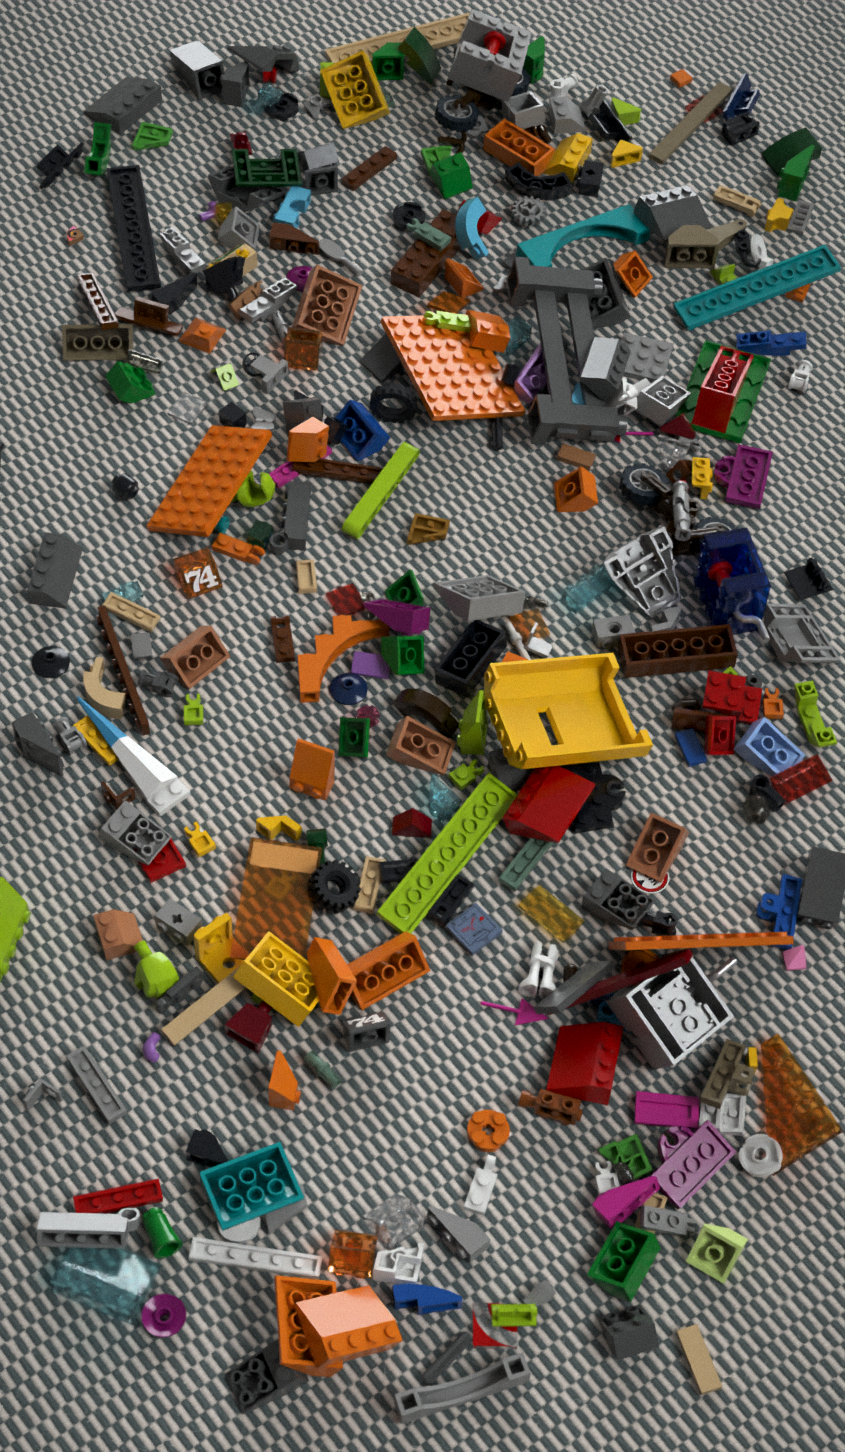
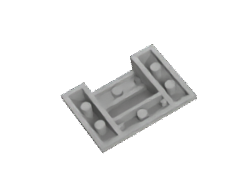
[764,604,841,663]

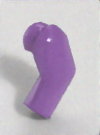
[142,1032,161,1063]

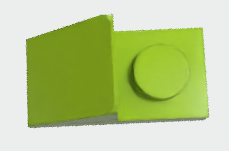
[710,264,737,285]

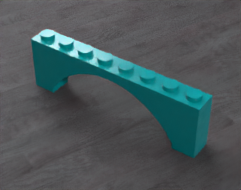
[516,204,651,267]

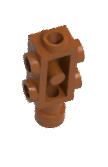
[518,1089,583,1125]

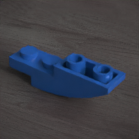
[736,330,807,356]

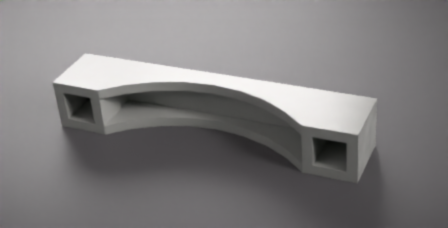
[394,1352,531,1424]

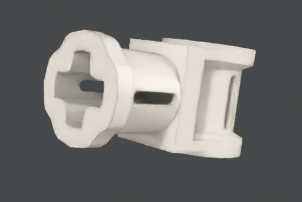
[549,74,579,98]
[788,360,813,393]

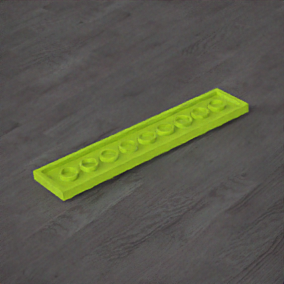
[376,772,517,934]

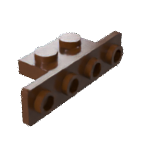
[115,297,183,336]

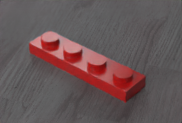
[73,1178,163,1214]

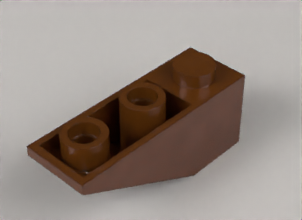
[269,222,319,255]

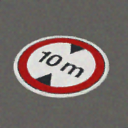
[631,869,669,894]

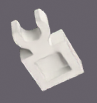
[595,1161,620,1195]

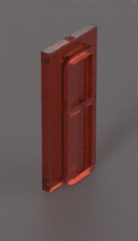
[769,754,833,805]

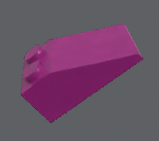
[363,599,431,636]

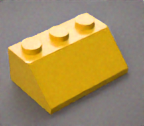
[543,133,593,183]

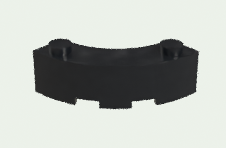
[505,162,572,200]

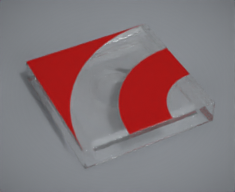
[472,1303,518,1349]

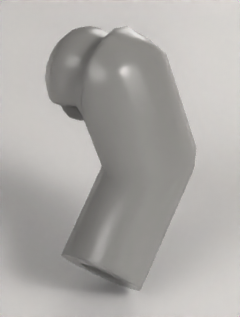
[677,436,702,452]

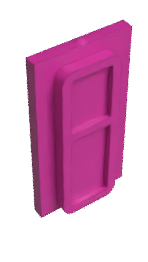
[634,1091,699,1130]

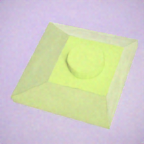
[685,1224,748,1283]

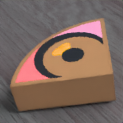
[67,225,84,246]

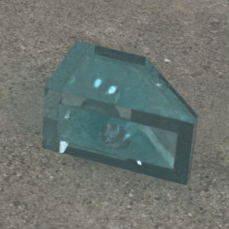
[505,316,532,357]
[429,774,460,822]

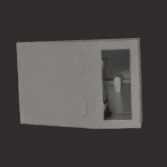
[98,800,172,865]

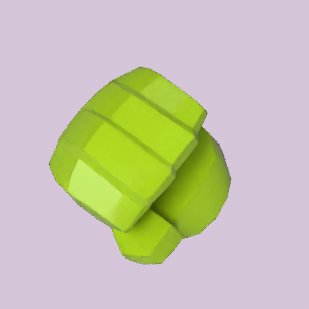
[231,471,275,507]
[134,940,179,999]

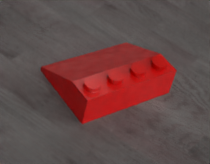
[502,766,595,843]
[546,1022,623,1106]

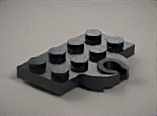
[561,761,626,834]

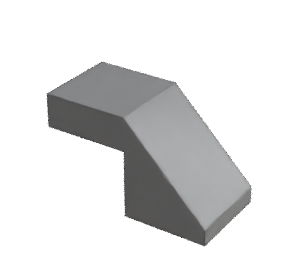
[650,606,681,632]

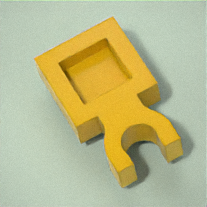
[184,821,216,858]

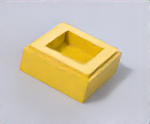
[745,1047,758,1075]

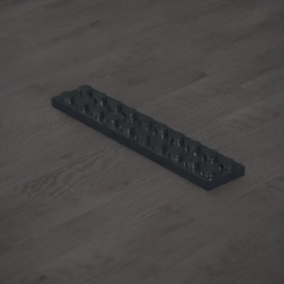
[107,165,161,292]

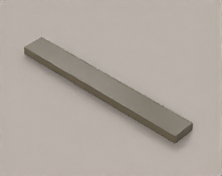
[649,82,732,164]

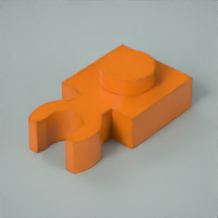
[762,688,784,719]

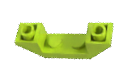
[794,680,837,748]

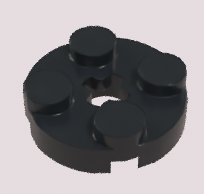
[267,92,299,121]
[393,202,426,230]

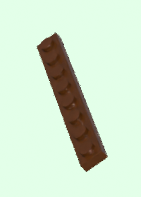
[95,605,150,736]

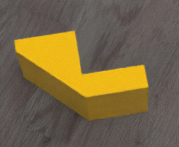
[256,815,302,842]

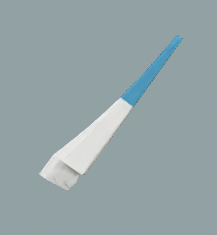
[77,696,190,817]

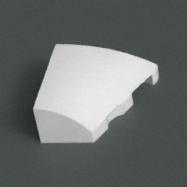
[373,1243,424,1284]

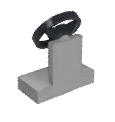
[242,352,288,394]

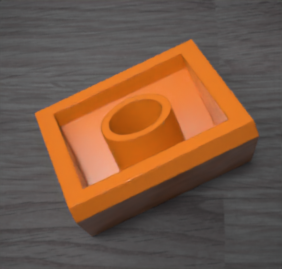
[444,258,484,299]

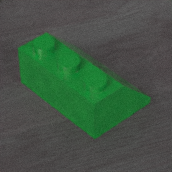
[587,1221,661,1302]

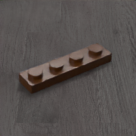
[341,146,397,191]

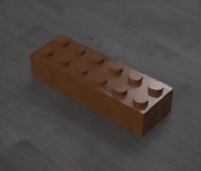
[390,209,461,297]
[618,624,738,678]

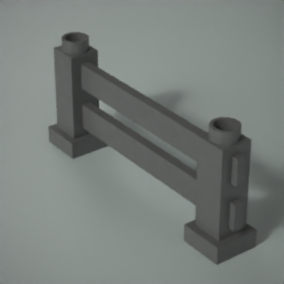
[506,257,627,445]

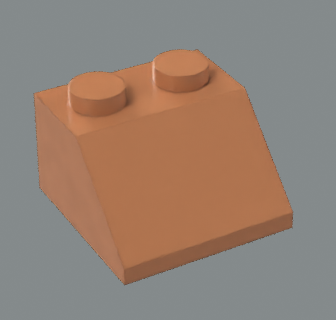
[93,909,143,961]

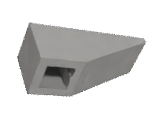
[427,1205,491,1263]

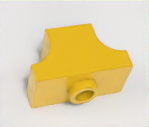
[765,198,794,233]

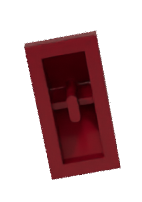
[660,412,696,439]
[392,808,432,838]

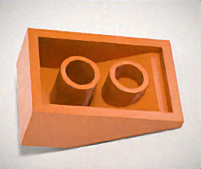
[466,309,511,353]
[289,738,335,801]

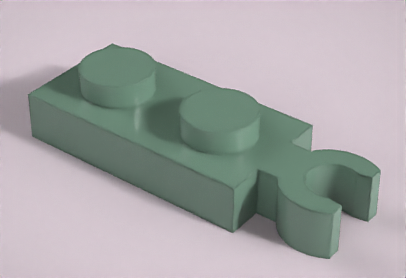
[407,218,451,251]

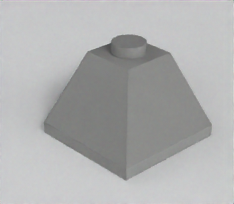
[218,206,260,250]

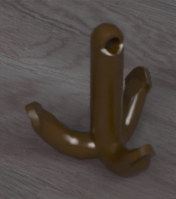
[437,131,467,154]

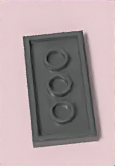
[533,961,616,1014]

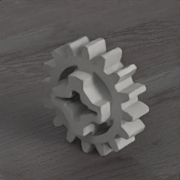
[511,196,547,227]

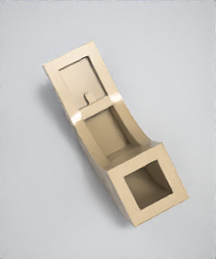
[83,657,126,720]

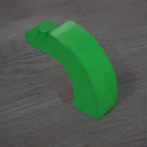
[84,122,111,175]

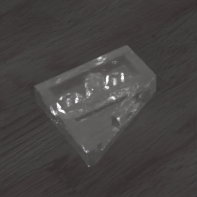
[658,434,691,473]

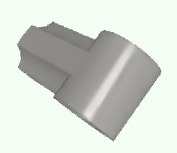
[580,84,608,117]

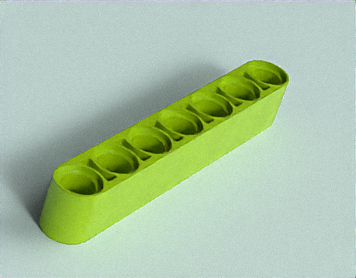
[341,441,420,539]

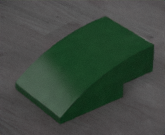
[398,27,441,84]
[761,127,822,176]

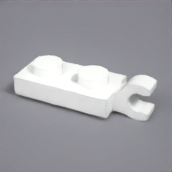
[464,1155,498,1216]

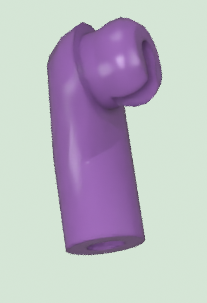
[199,201,219,222]

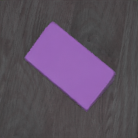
[351,651,390,679]

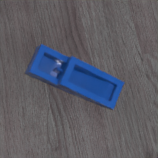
[392,1284,463,1315]

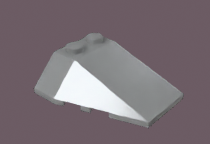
[602,526,681,618]

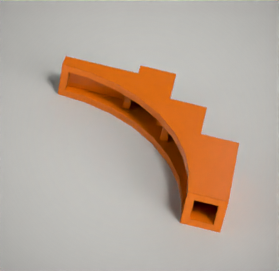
[298,615,389,703]

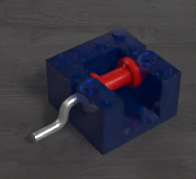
[694,527,771,642]

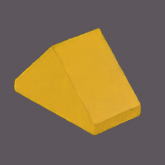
[610,140,643,168]

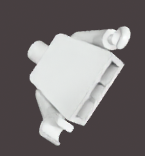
[605,377,638,415]

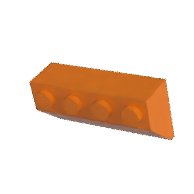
[483,118,555,176]
[347,931,430,1010]

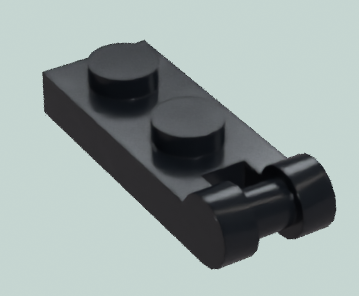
[426,874,474,928]

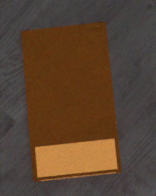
[230,837,322,960]

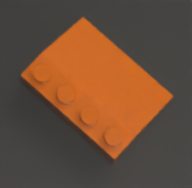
[274,1275,343,1377]
[294,1285,403,1369]

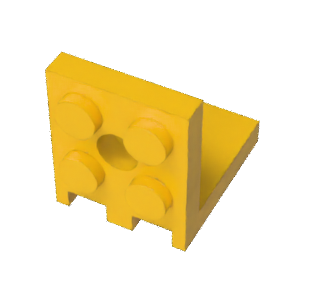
[193,912,248,984]

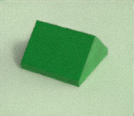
[385,569,424,606]
[338,717,370,757]

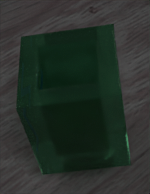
[247,520,273,550]

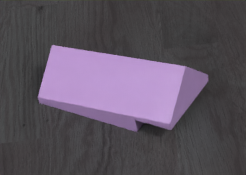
[514,342,567,404]

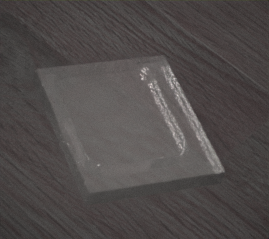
[168,392,208,425]

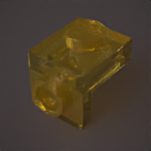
[215,202,232,226]

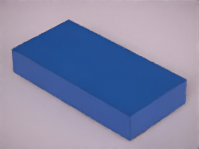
[674,728,707,767]

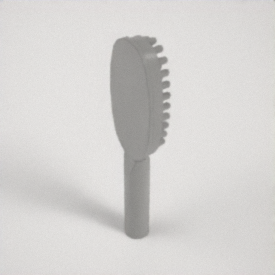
[319,238,363,276]

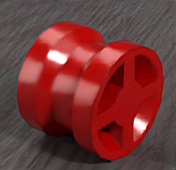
[263,67,277,84]

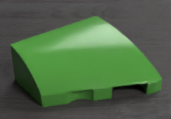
[598,1134,654,1180]

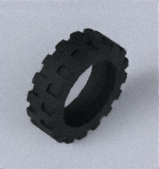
[369,383,417,423]

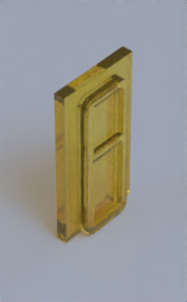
[518,885,585,943]

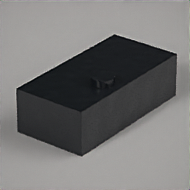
[434,620,507,698]

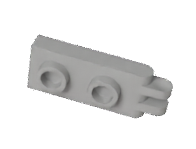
[640,1205,695,1237]

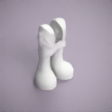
[519,941,559,999]

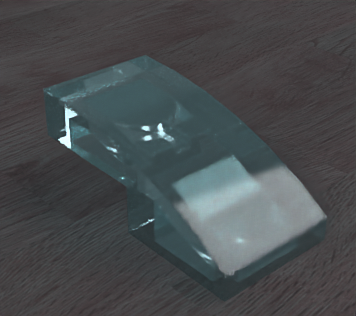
[101,581,144,603]

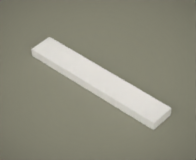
[189,1237,322,1280]

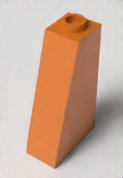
[306,937,357,1015]

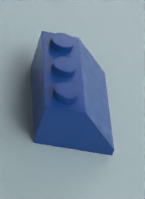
[336,400,390,461]

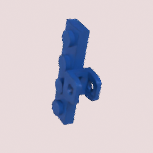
[756,874,802,950]

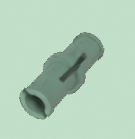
[304,1050,342,1089]

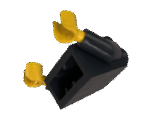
[203,248,249,300]

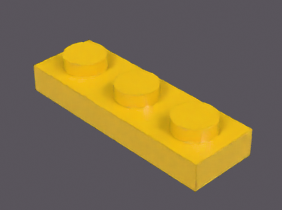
[73,715,119,766]

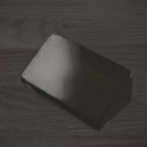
[127,349,163,375]

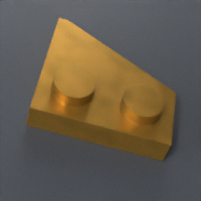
[407,513,450,545]

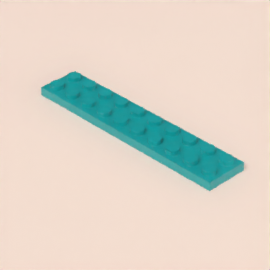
[673,244,841,331]

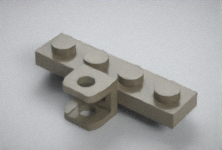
[700,1039,755,1109]

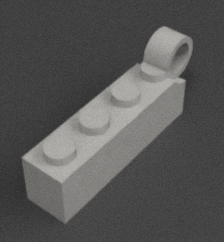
[37,1207,140,1249]

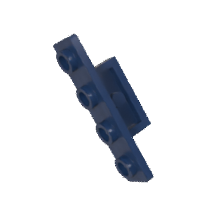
[723,73,760,121]

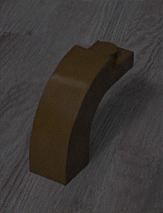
[392,688,459,738]

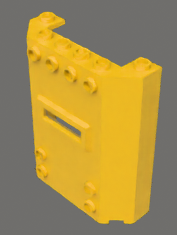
[484,653,653,769]

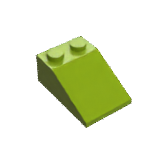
[457,690,488,755]

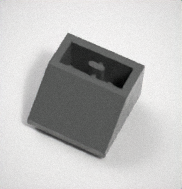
[599,1305,659,1360]

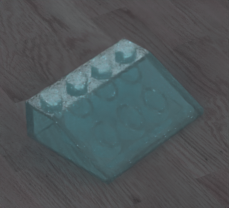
[50,1247,161,1325]

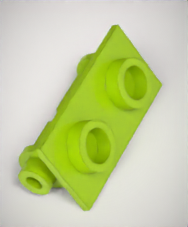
[491,1304,537,1327]

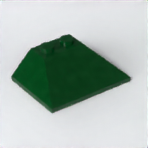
[231,149,302,187]

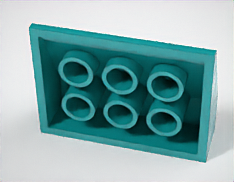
[199,1142,304,1231]

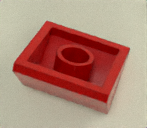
[704,715,736,755]

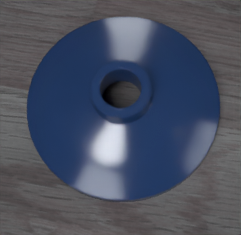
[330,673,368,705]

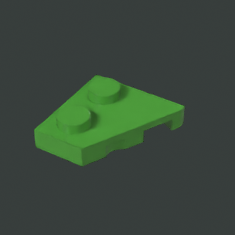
[132,122,173,151]

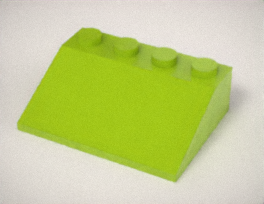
[0,877,31,982]

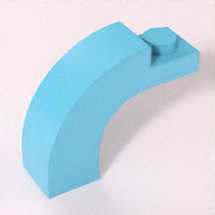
[455,197,489,260]

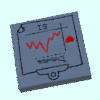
[446,903,503,956]

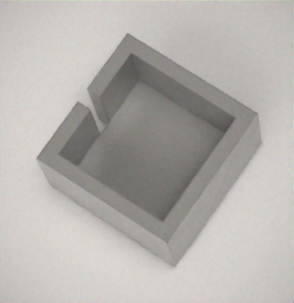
[502,91,546,130]

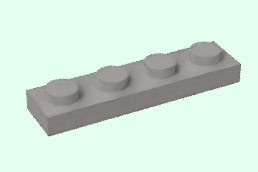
[66,1045,127,1124]

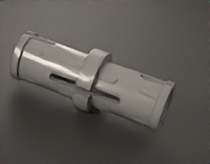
[271,311,292,344]

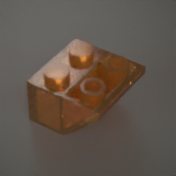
[284,327,322,371]

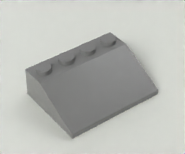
[433,575,525,622]

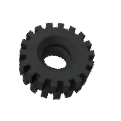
[307,860,361,914]

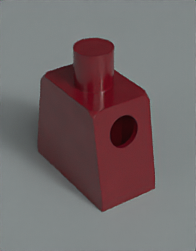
[225,1001,272,1053]

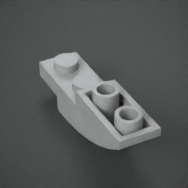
[159,227,207,274]
[239,277,297,323]

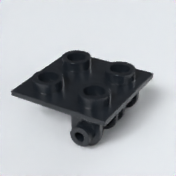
[784,557,833,600]

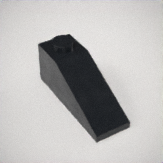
[152,272,197,315]

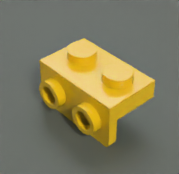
[692,457,713,500]

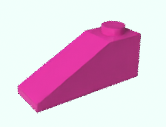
[592,1176,661,1230]

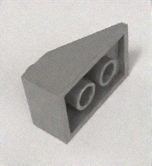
[636,375,691,426]

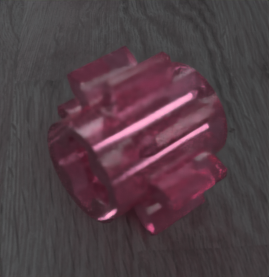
[356,704,380,728]

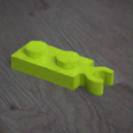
[424,311,471,332]

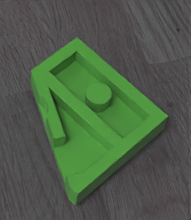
[421,145,452,176]

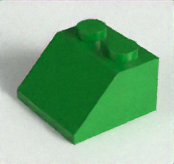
[523,36,545,84]
[372,42,404,81]
[429,152,473,200]
[381,636,425,675]

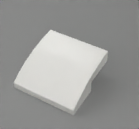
[699,1089,746,1136]

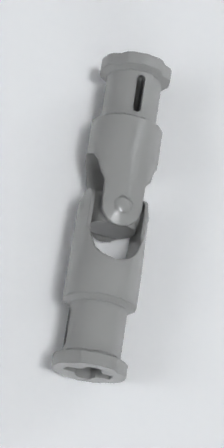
[672,481,691,541]

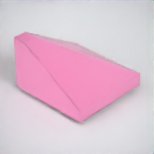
[782,945,807,971]

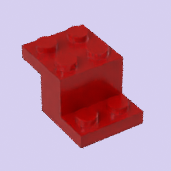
[702,670,762,725]

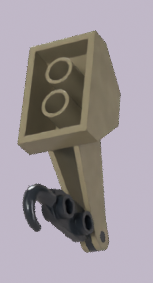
[664,219,761,269]

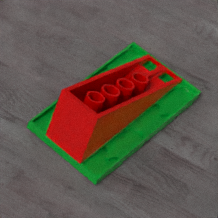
[676,340,771,444]

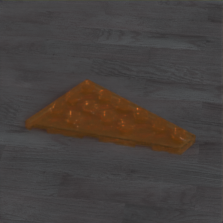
[761,1033,843,1176]

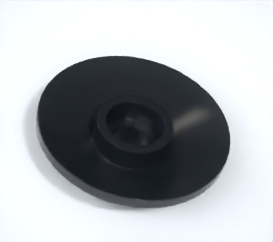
[32,646,70,678]

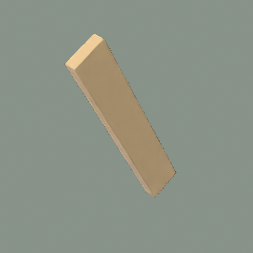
[161,966,246,1046]

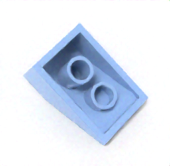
[734,717,805,783]

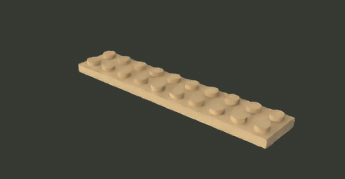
[325,13,470,65]

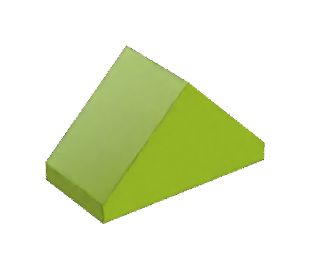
[611,97,641,125]

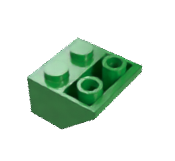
[105,361,156,404]

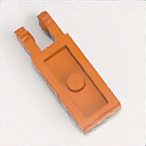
[212,533,265,565]

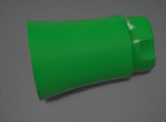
[142,1207,183,1259]

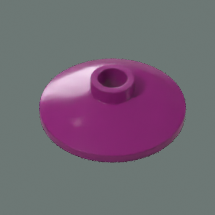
[286,266,313,292]
[141,1294,186,1338]

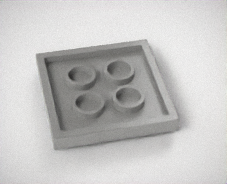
[621,332,674,383]

